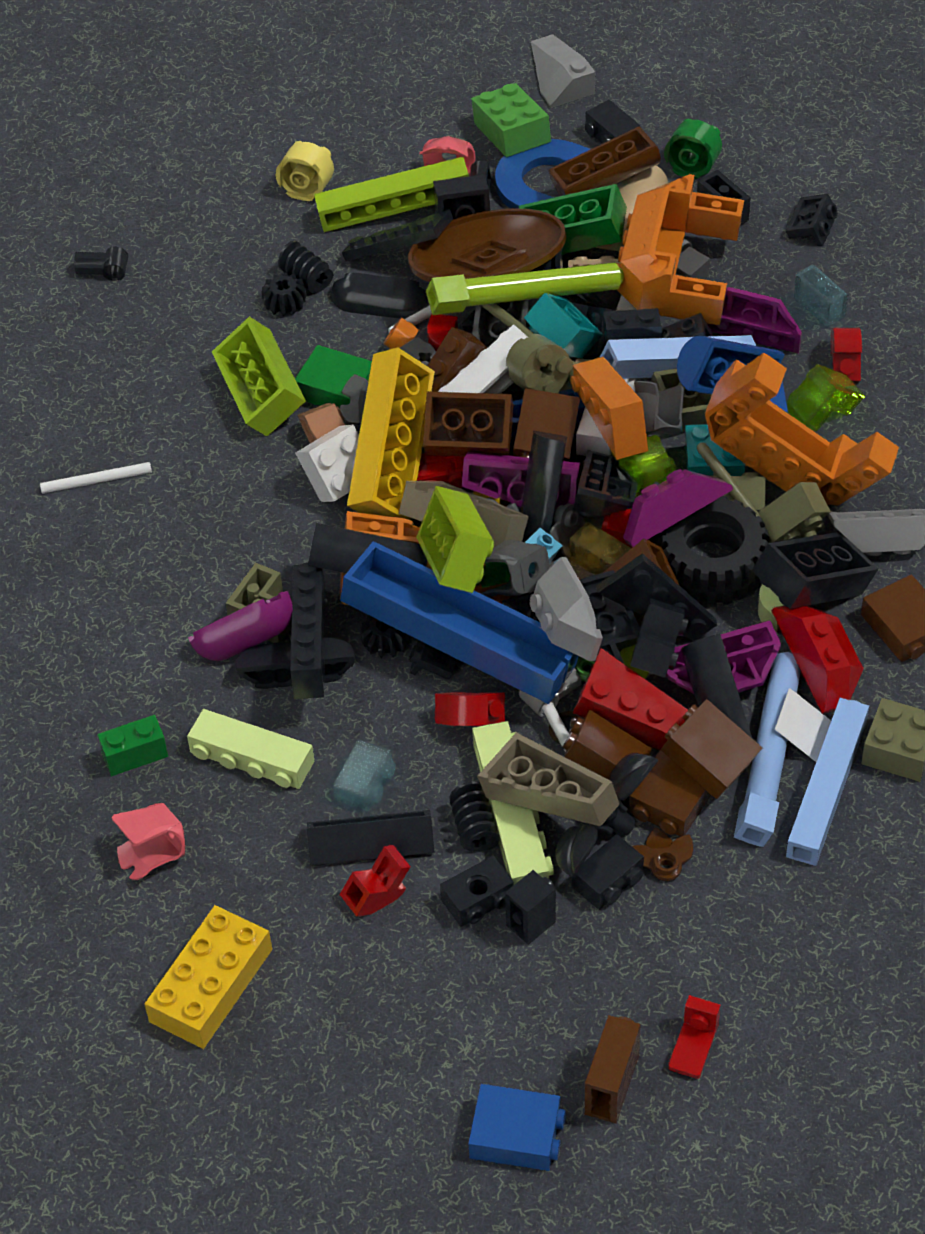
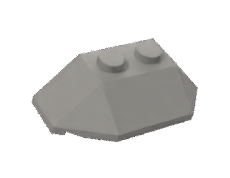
[829,509,925,556]
[530,557,603,661]

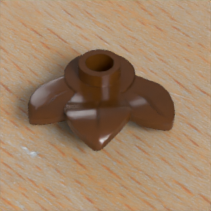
[632,828,693,881]

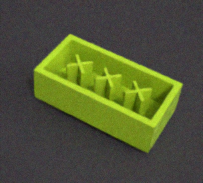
[212,316,306,436]
[417,486,494,593]

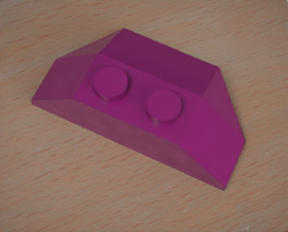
[708,287,802,354]
[623,469,733,547]
[666,621,781,694]

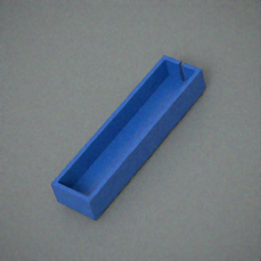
[340,541,578,704]

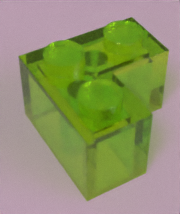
[786,364,866,431]

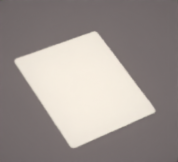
[775,688,831,762]

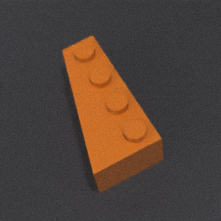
[570,357,648,460]

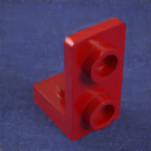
[668,995,721,1079]

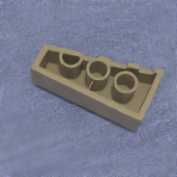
[399,481,528,547]
[477,732,620,826]

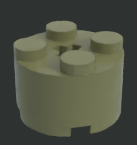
[506,334,573,393]

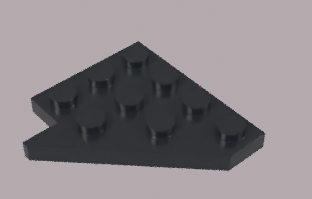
[502,570,640,664]

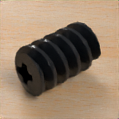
[278,240,334,294]
[449,781,500,851]

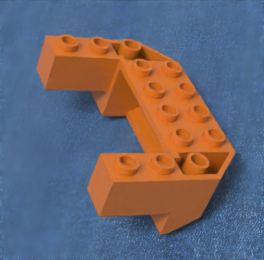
[616,174,744,325]
[705,353,899,505]

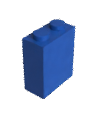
[468,1084,566,1171]

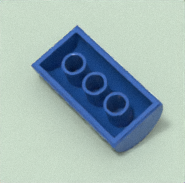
[677,336,785,394]

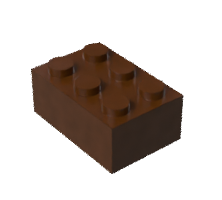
[423,391,514,457]

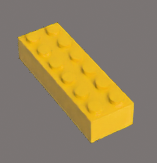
[347,347,435,520]

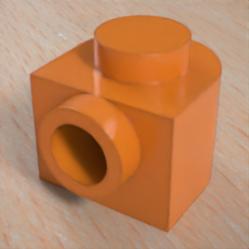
[383,318,419,349]

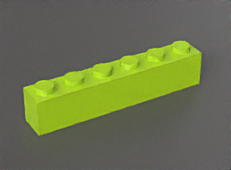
[314,157,469,232]

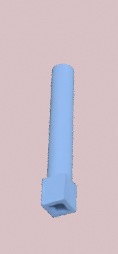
[734,652,801,847]

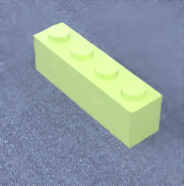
[187,709,315,789]

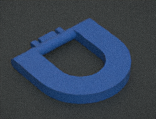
[495,139,590,209]

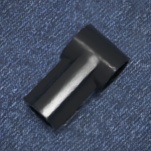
[74,246,129,280]

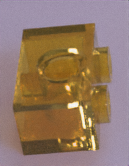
[569,521,631,575]

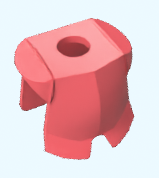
[420,136,475,173]
[112,803,185,880]

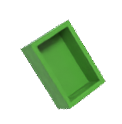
[471,83,551,157]

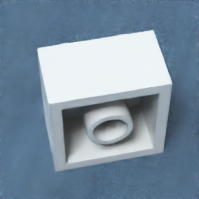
[295,425,359,502]

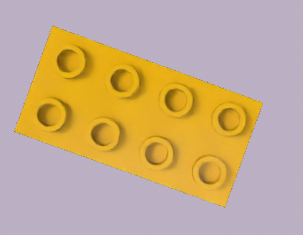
[144,905,272,1049]

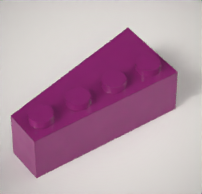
[462,452,580,511]

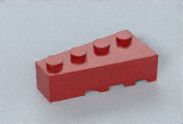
[573,648,688,751]

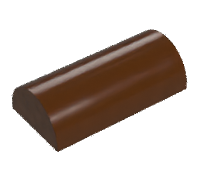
[548,126,661,196]

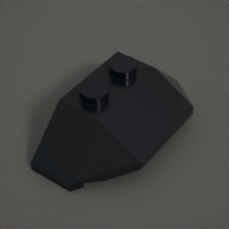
[573,450,638,517]

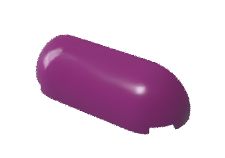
[188,591,293,661]

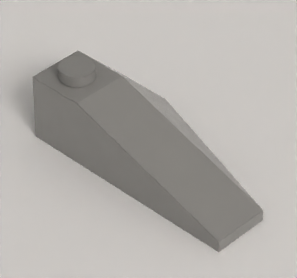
[531,34,595,108]

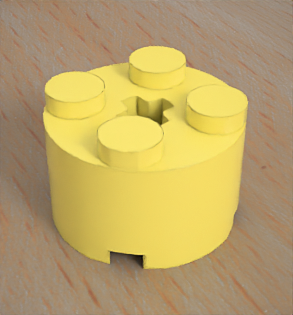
[276,141,334,202]

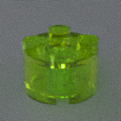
[612,435,676,498]

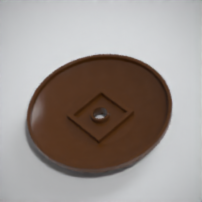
[408,209,566,282]

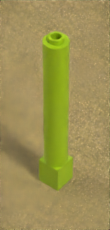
[426,262,624,315]

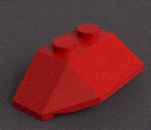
[771,605,864,714]

